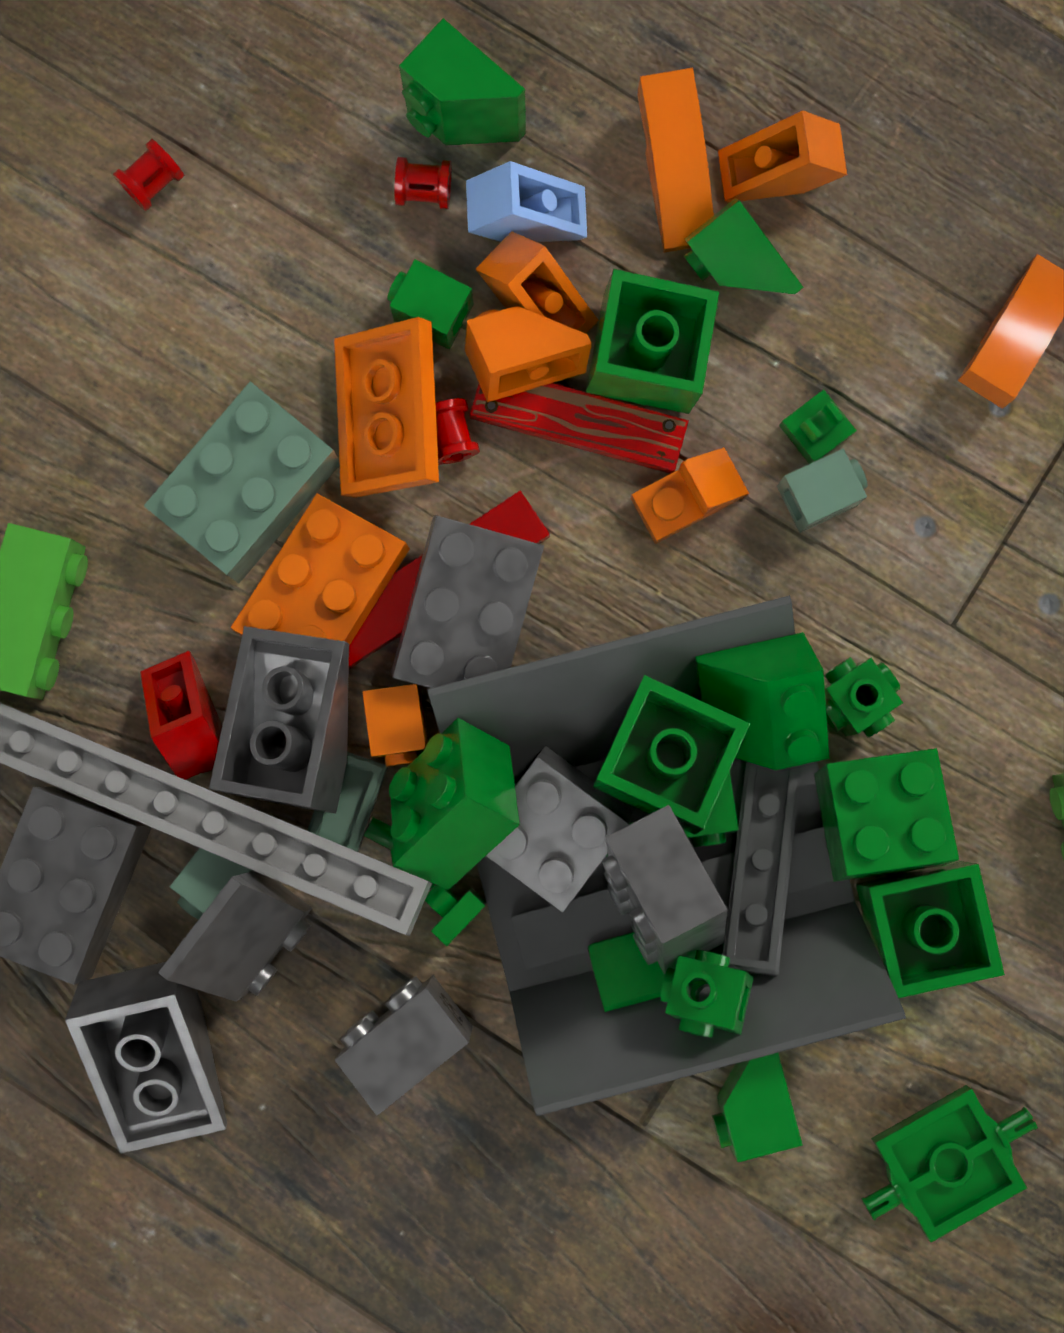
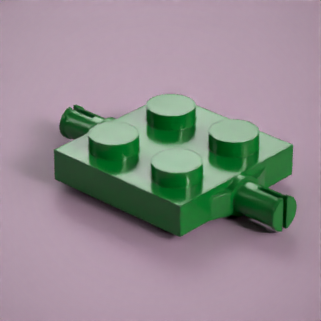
[861,1085,1038,1242]

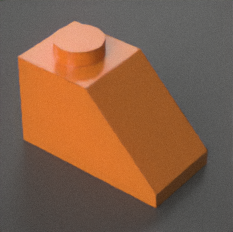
[718,110,847,202]
[476,231,599,334]
[465,306,592,402]

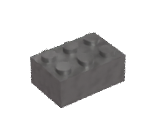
[391,515,544,688]
[0,787,151,985]
[601,805,728,974]

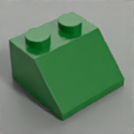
[399,18,526,146]
[695,632,830,771]

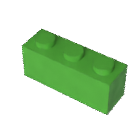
[0,523,88,700]

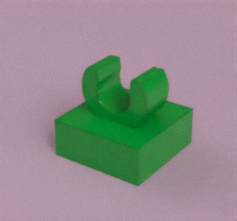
[779,389,857,464]
[425,885,486,946]

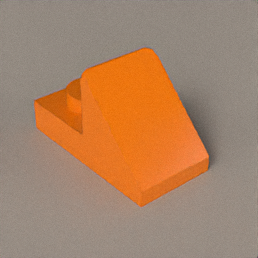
[631,447,749,544]

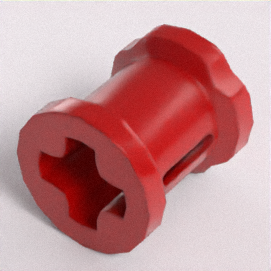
[112,139,185,211]
[394,157,452,209]
[435,398,480,465]

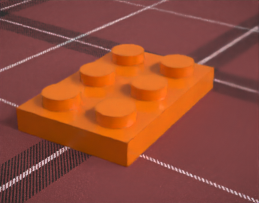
[334,317,439,498]
[230,493,410,645]

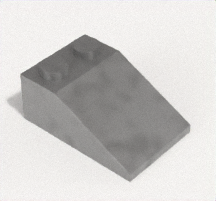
[209,626,349,814]
[158,871,312,1002]
[65,962,227,1154]

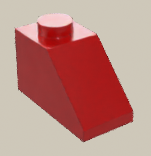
[140,651,222,780]

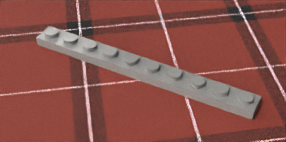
[0,703,432,936]

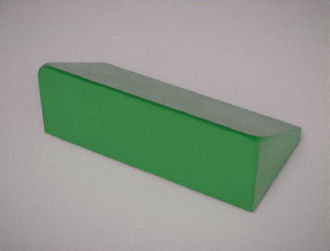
[587,932,665,1012]

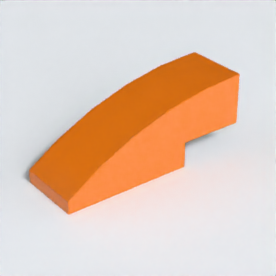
[637,67,714,253]
[957,254,1064,409]

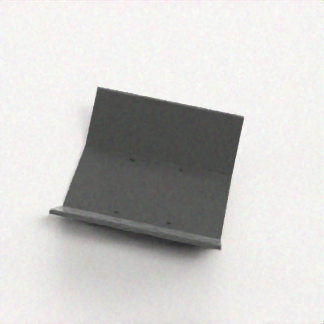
[427,595,906,1116]

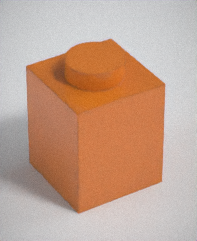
[362,684,428,767]

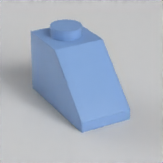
[466,161,587,242]

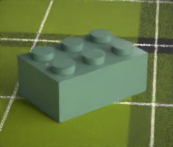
[144,381,339,584]

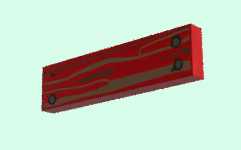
[470,383,689,474]

